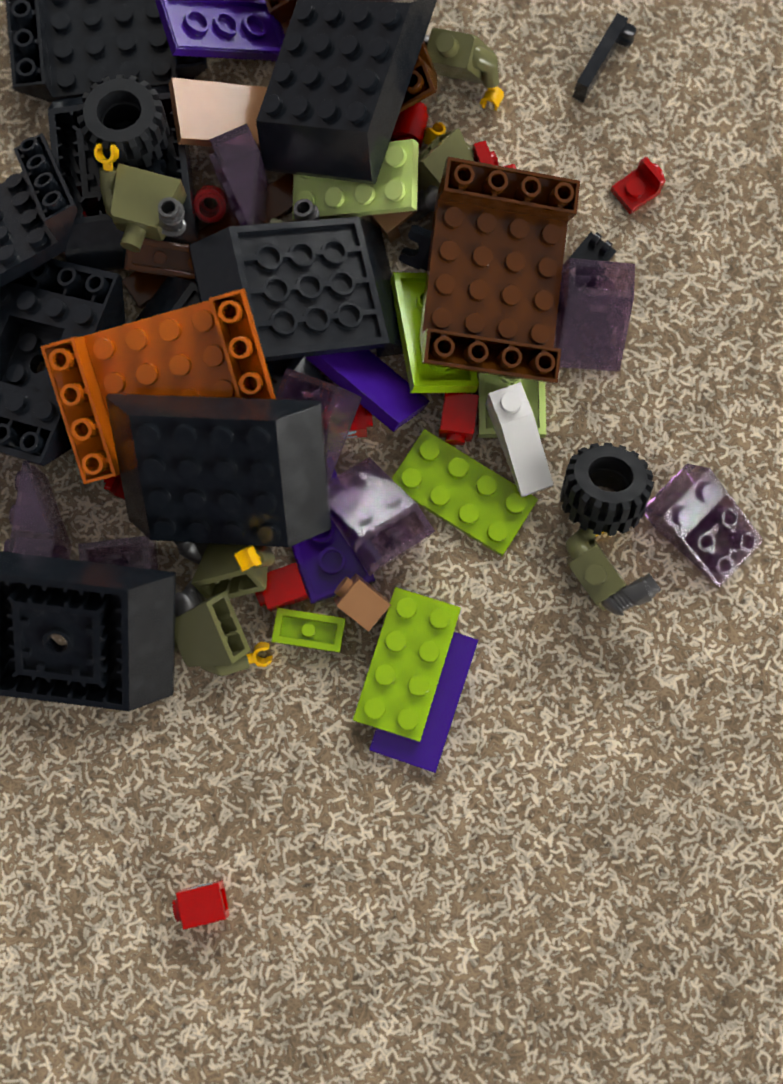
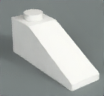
[485,382,554,497]

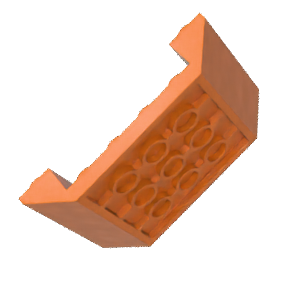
[40,289,276,484]

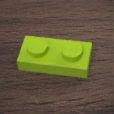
[271,608,346,653]

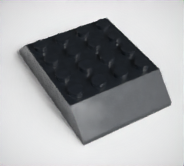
[256,0,437,184]
[106,394,332,547]

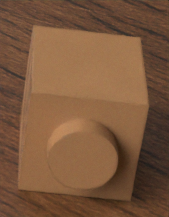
[334,573,391,632]

